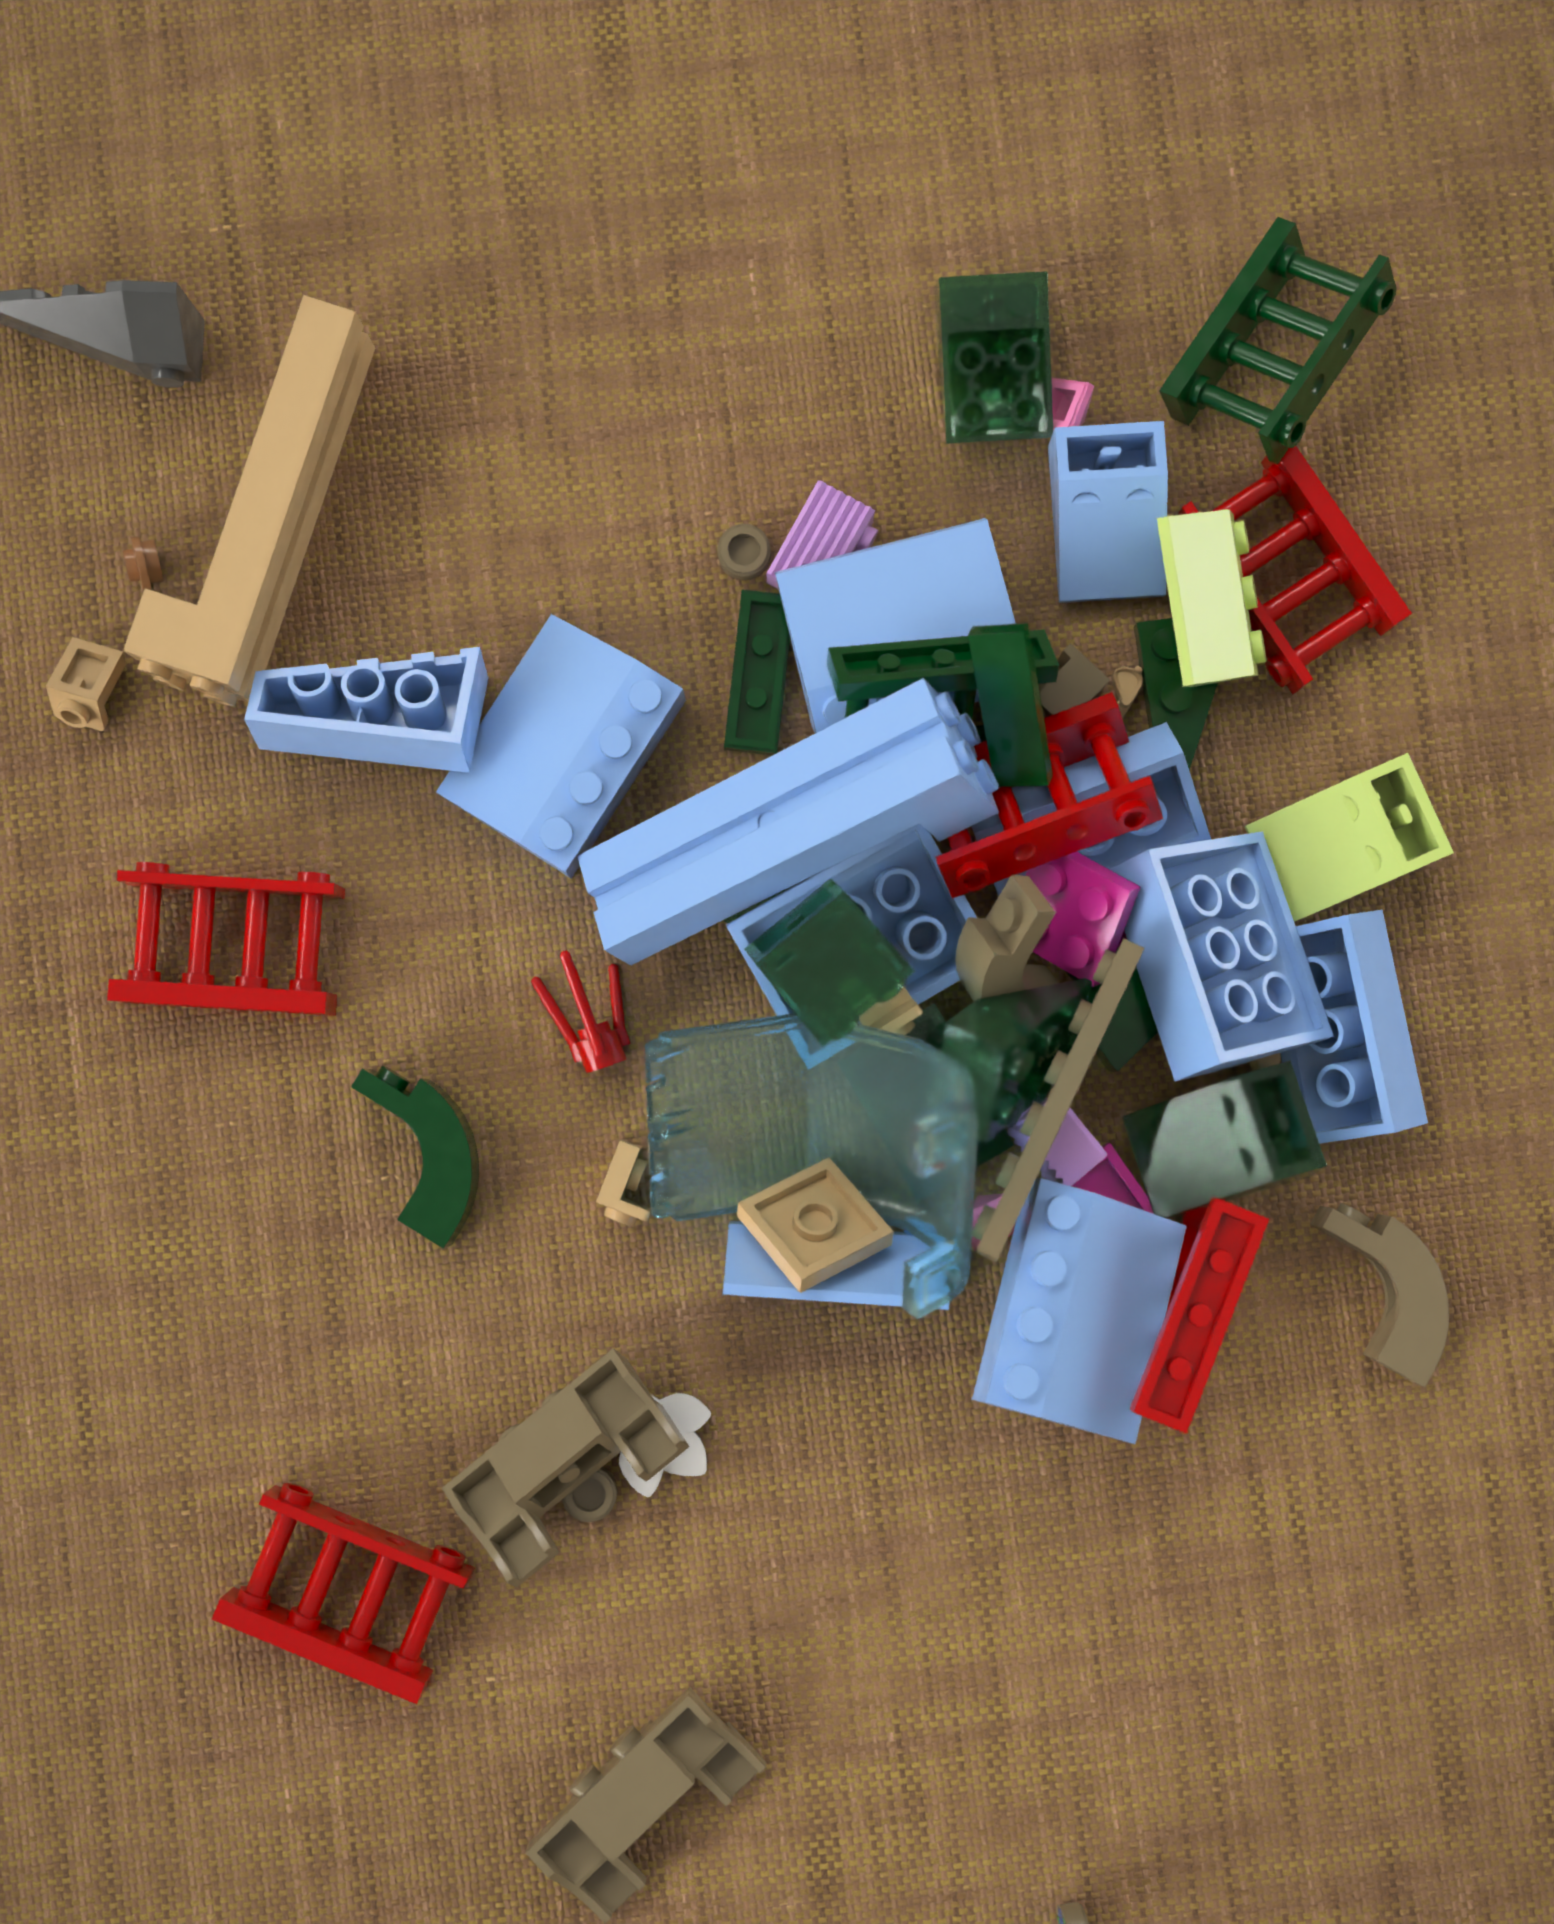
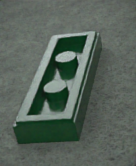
[724,590,790,755]
[968,623,1053,787]

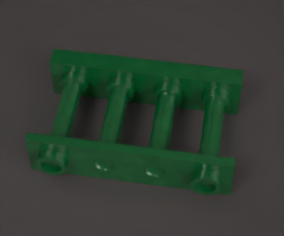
[1159,217,1397,464]
[827,629,1059,743]

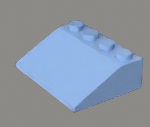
[775,518,1016,733]
[436,614,686,878]
[726,824,977,1069]
[1109,831,1334,1081]
[972,1178,1187,1444]

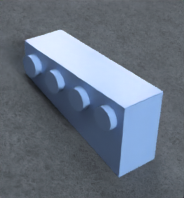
[244,647,489,773]

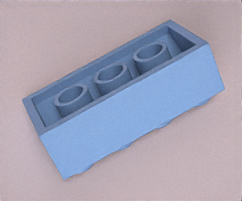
[972,722,1211,896]
[1281,910,1428,1146]
[723,1221,949,1310]

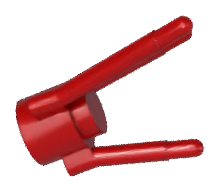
[531,950,631,1073]

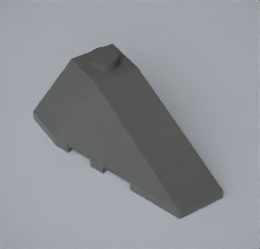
[0,280,205,388]

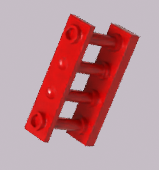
[1177,446,1412,695]
[935,692,1163,899]
[107,862,345,1016]
[1130,1192,1269,1434]
[211,1483,475,1704]

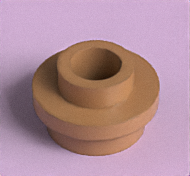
[122,536,163,591]

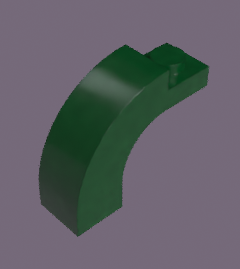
[351,1065,479,1249]

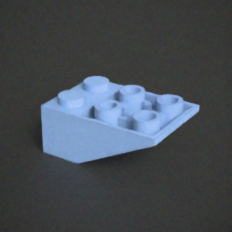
[1048,421,1168,603]

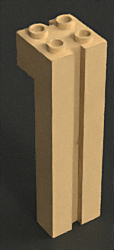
[123,295,375,707]

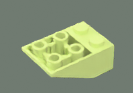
[1244,753,1454,922]

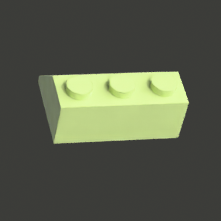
[1157,509,1266,687]

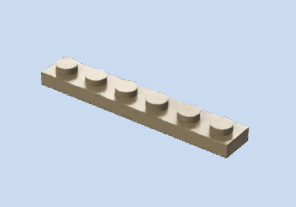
[971,939,1144,1262]

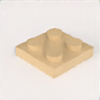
[737,1157,894,1293]

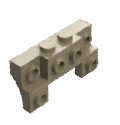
[442,1348,690,1587]
[525,1687,766,1924]

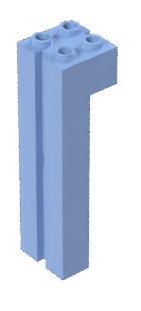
[577,678,999,965]

